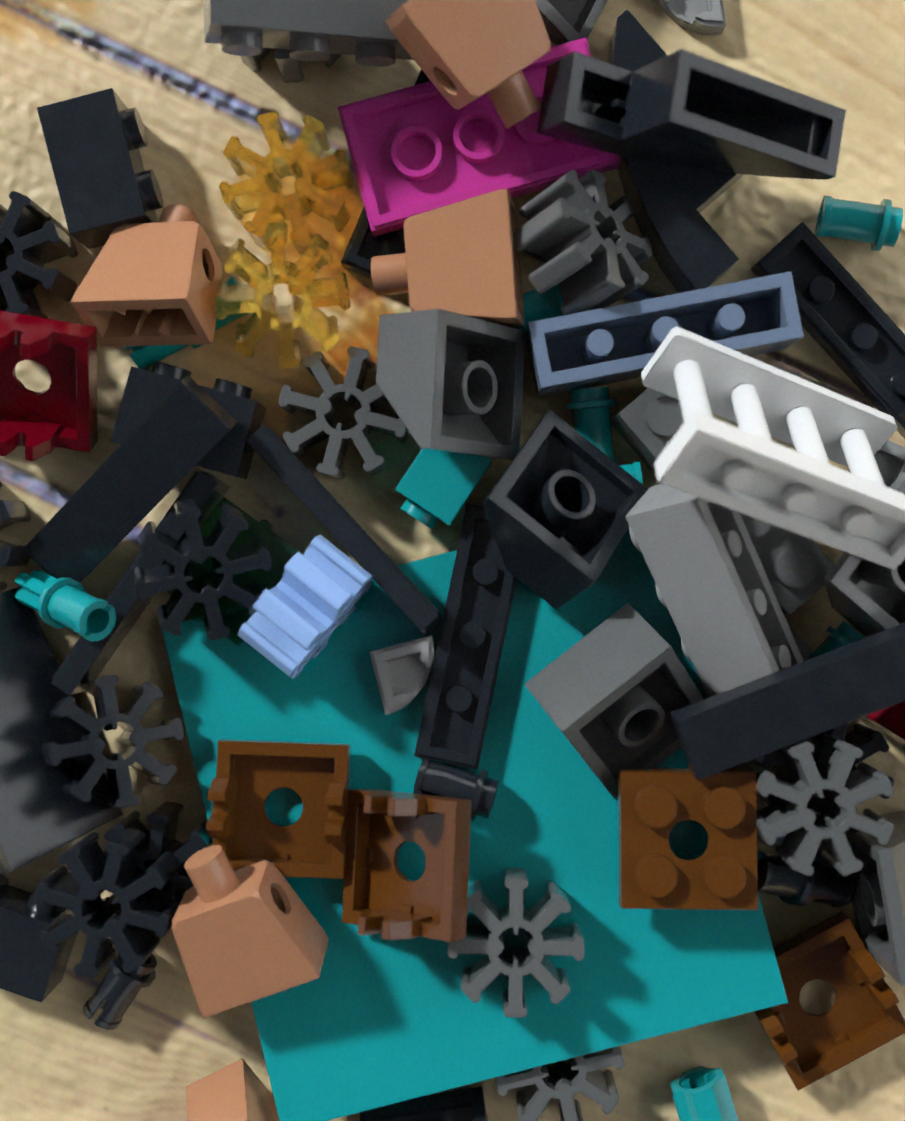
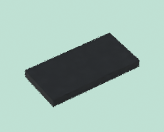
[0,587,123,874]

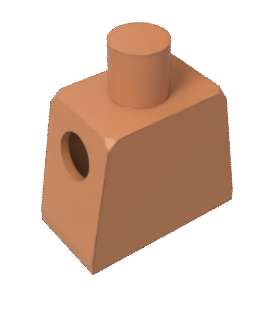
[386,0,551,129]
[371,189,525,329]
[71,204,222,347]
[172,845,329,1018]

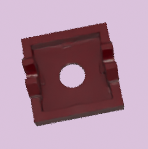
[0,310,98,461]

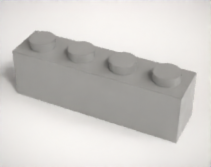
[625,484,804,699]

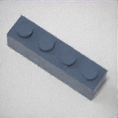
[526,271,804,397]

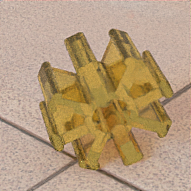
[219,111,354,256]
[214,222,350,369]

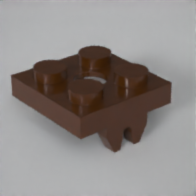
[206,739,351,879]
[618,766,758,910]
[342,788,472,942]
[754,911,905,1091]

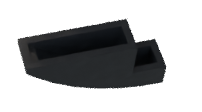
[608,9,744,293]
[537,49,846,180]

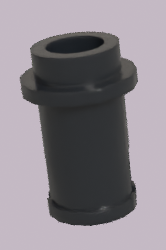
[413,758,499,822]
[83,950,157,1030]

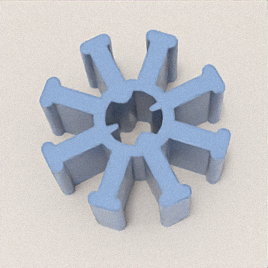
[238,535,373,679]

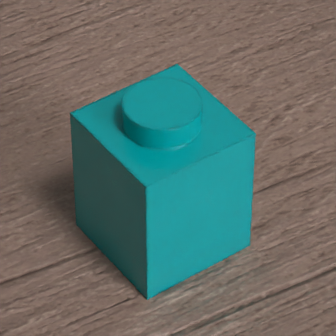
[395,449,492,529]

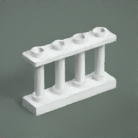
[641,327,905,570]

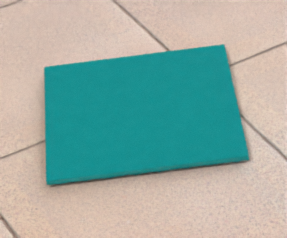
[162,527,788,1121]

